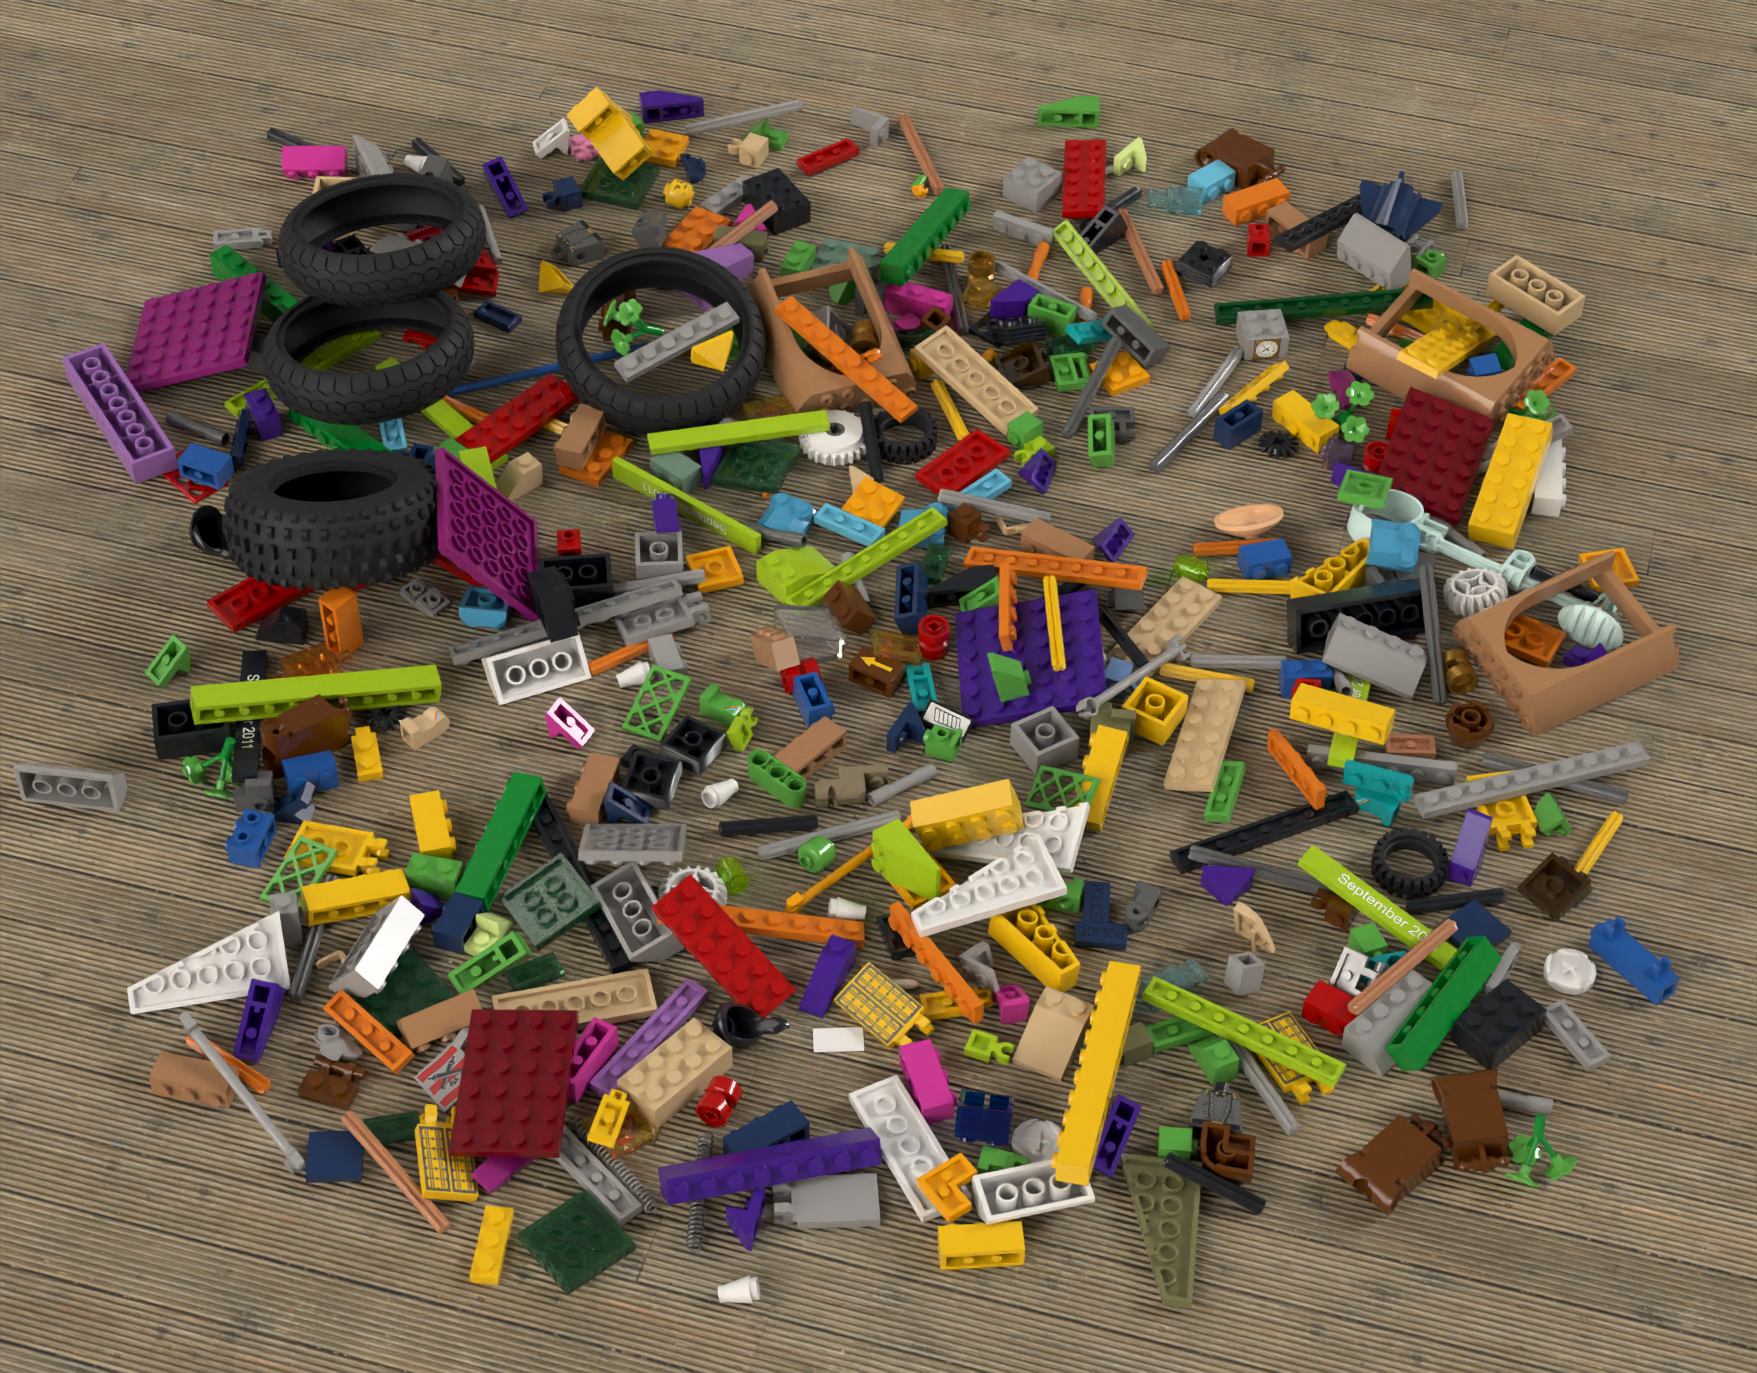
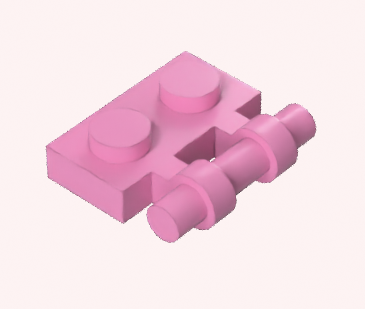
[568,134,600,162]

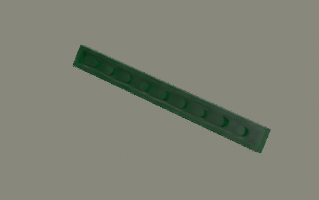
[1213,288,1434,325]

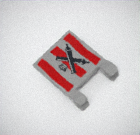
[413,1028,469,1114]

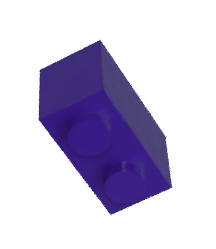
[244,388,283,442]

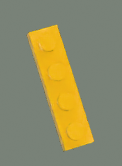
[1218,361,1289,415]

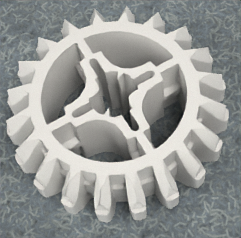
[1443,567,1508,618]
[658,865,727,905]

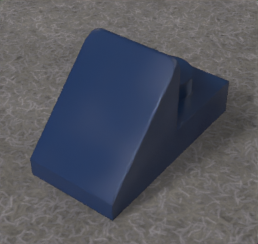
[886,702,925,753]
[272,781,315,825]
[604,781,652,824]

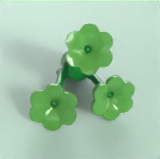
[1311,381,1374,443]

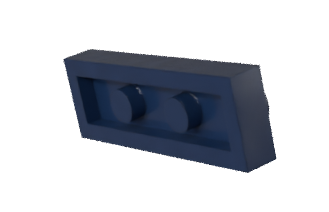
[230,409,253,473]

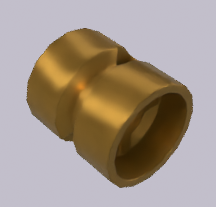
[967,250,995,291]
[850,320,879,355]
[1443,649,1479,695]

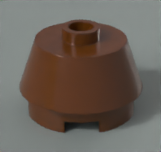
[1445,700,1494,749]

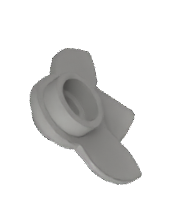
[314,1024,363,1061]

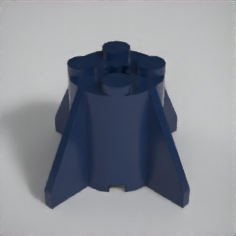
[1359,171,1443,242]

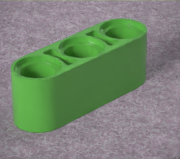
[747,749,806,808]

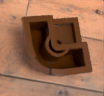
[1200,1121,1256,1182]

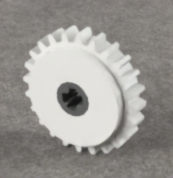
[799,409,866,466]

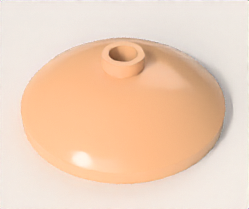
[1214,504,1284,539]

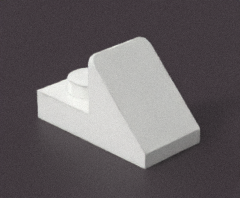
[532,118,570,159]

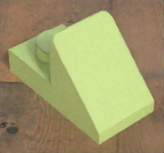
[1113,137,1147,177]
[464,913,513,956]

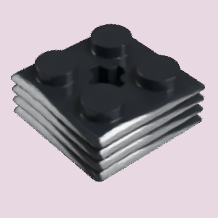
[1176,240,1233,288]
[990,316,1047,345]
[660,715,727,775]
[622,751,683,810]

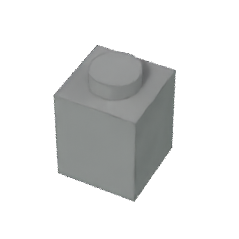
[1224,951,1265,995]

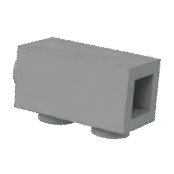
[648,634,688,689]
[270,892,303,947]

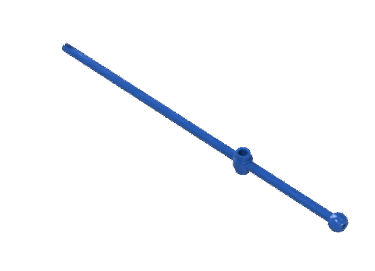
[447,341,652,396]

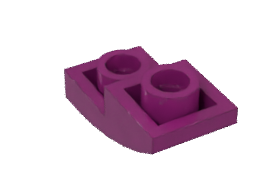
[1327,370,1362,409]
[471,1157,533,1194]

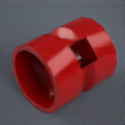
[1361,441,1389,474]
[918,615,950,660]
[780,657,822,695]
[695,1075,743,1128]

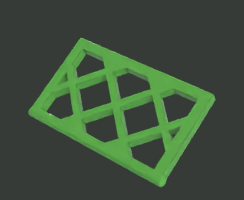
[622,664,692,743]
[1024,765,1101,812]
[259,835,338,912]

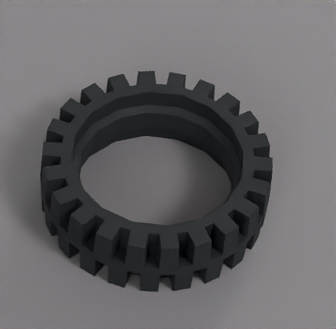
[874,408,938,465]
[1371,828,1448,899]

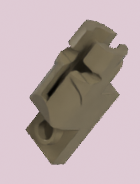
[814,764,889,808]

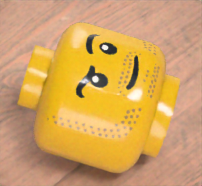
[663,178,695,210]

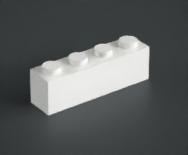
[1531,439,1566,517]

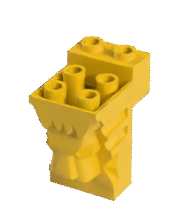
[567,87,654,181]

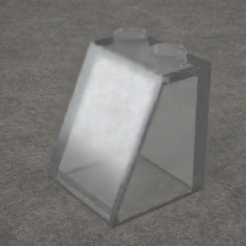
[774,604,848,664]

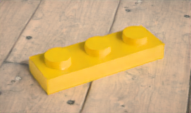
[469,1205,514,1285]

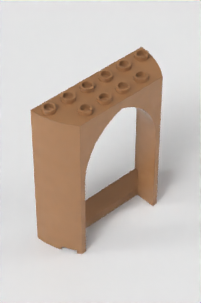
[746,248,918,415]
[1346,268,1556,435]
[1452,551,1679,737]

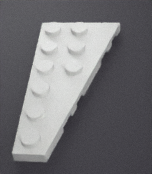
[927,802,1090,874]
[911,833,1067,938]
[127,910,291,1014]

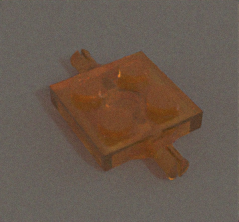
[271,642,352,679]

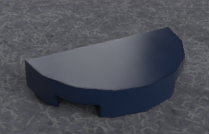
[680,153,706,185]

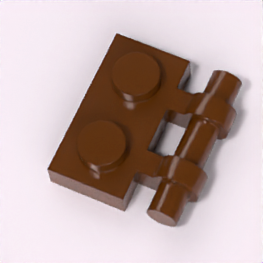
[297,1055,367,1111]

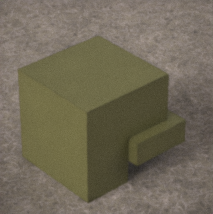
[1089,702,1136,758]

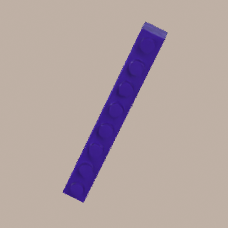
[658,1127,882,1205]

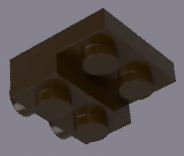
[994,339,1053,389]
[1517,852,1592,922]

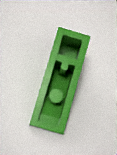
[1037,96,1100,128]
[447,931,533,995]

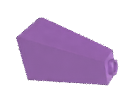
[679,243,754,312]

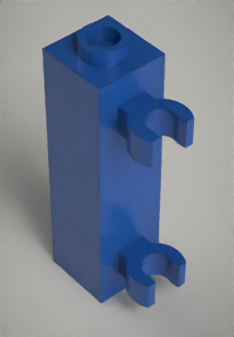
[1588,916,1680,1006]

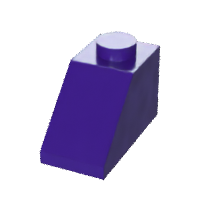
[990,279,1039,318]

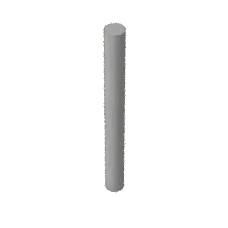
[479,205,503,265]

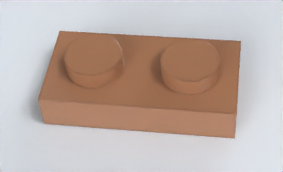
[1384,734,1436,760]

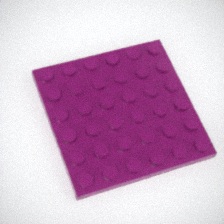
[126,271,267,392]
[435,447,540,622]

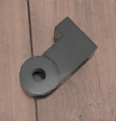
[1124,880,1162,933]

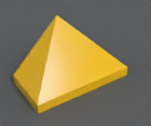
[538,260,574,293]
[690,330,734,371]

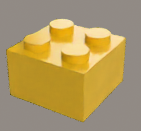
[1122,676,1189,746]

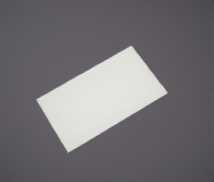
[813,1027,864,1052]

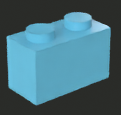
[1187,159,1236,204]

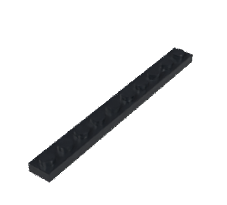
[532,793,637,974]

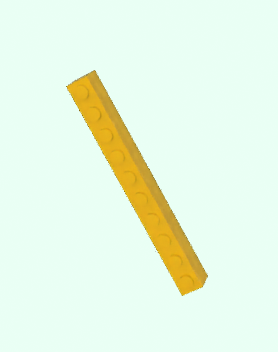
[1051,961,1141,1186]

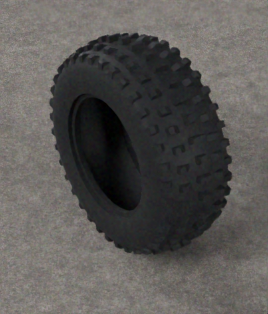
[222,448,440,590]

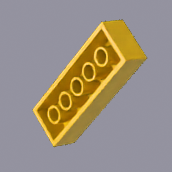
[1468,413,1553,550]

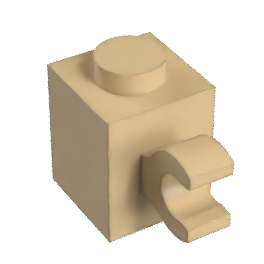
[728,133,769,168]

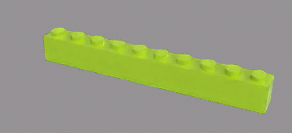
[190,665,442,725]

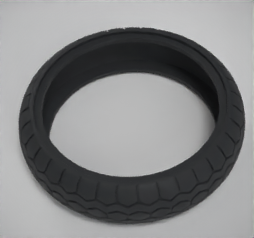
[278,173,486,307]
[555,247,766,436]
[262,290,474,425]

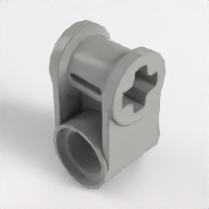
[1406,233,1435,270]

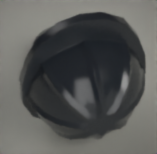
[188,505,235,562]
[712,1001,790,1048]

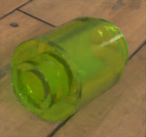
[1173,554,1209,583]
[716,857,750,894]

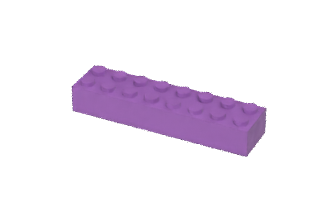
[62,343,178,484]

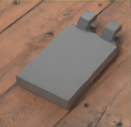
[613,591,712,646]
[772,1173,881,1229]

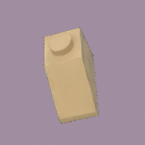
[496,452,543,501]

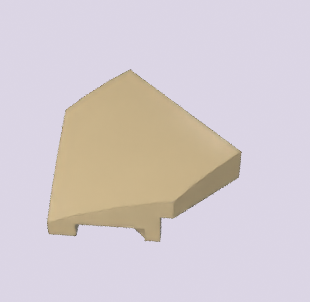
[1233,901,1276,953]

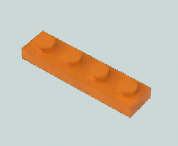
[1511,357,1577,414]
[999,562,1017,651]
[1267,728,1327,810]
[323,989,415,1075]

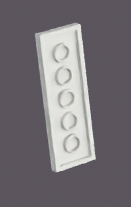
[849,1075,972,1223]

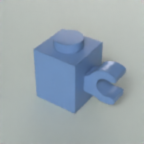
[1105,657,1144,700]

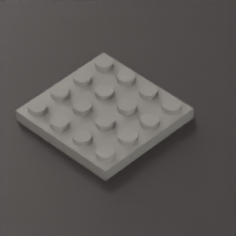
[578,823,687,865]

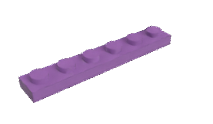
[589,978,709,1097]

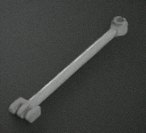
[1076,634,1191,718]
[179,1012,306,1175]

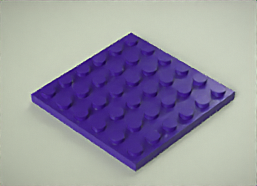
[955,589,1108,728]

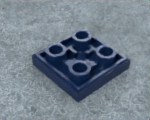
[1438,899,1511,948]
[305,1130,364,1183]

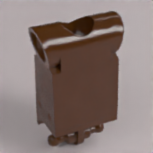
[1195,128,1285,189]
[260,694,353,778]
[1430,1068,1510,1174]
[1336,1114,1451,1216]

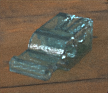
[1147,186,1203,216]
[1138,958,1209,1014]

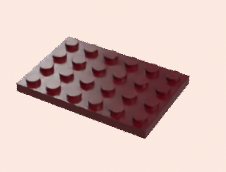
[1377,387,1495,525]
[449,1009,579,1158]

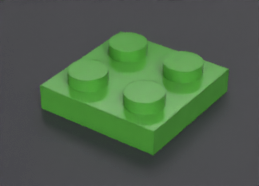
[1337,469,1393,509]

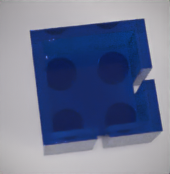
[954,1089,1015,1146]

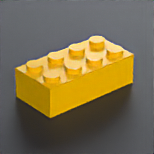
[910,779,1024,852]

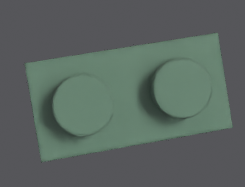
[649,451,702,494]

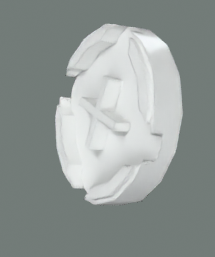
[1543,948,1597,995]
[1011,1119,1062,1164]

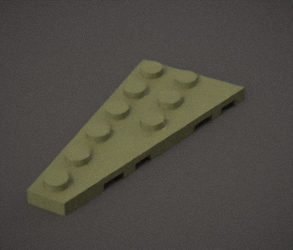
[1120,1153,1202,1309]

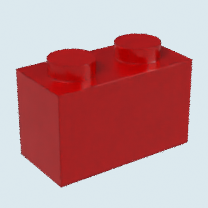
[1301,980,1361,1038]

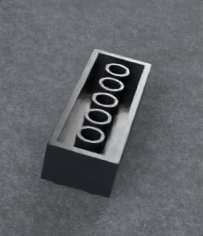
[1286,578,1426,654]

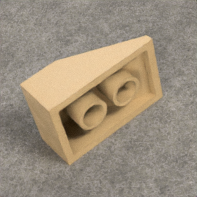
[1012,986,1095,1082]

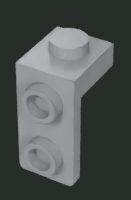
[851,106,889,148]
[958,941,1000,993]

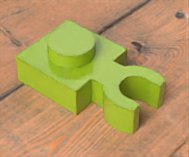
[1014,435,1055,467]
[726,708,758,751]
[964,1029,1014,1065]

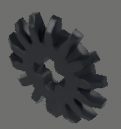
[1258,430,1299,459]
[363,705,407,732]

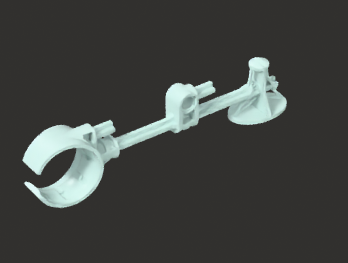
[1347,489,1624,650]

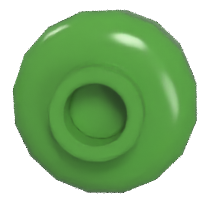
[798,836,835,873]

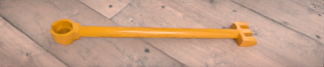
[784,814,914,914]

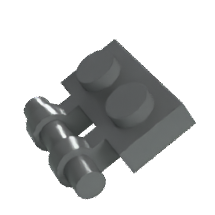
[1088,407,1135,442]

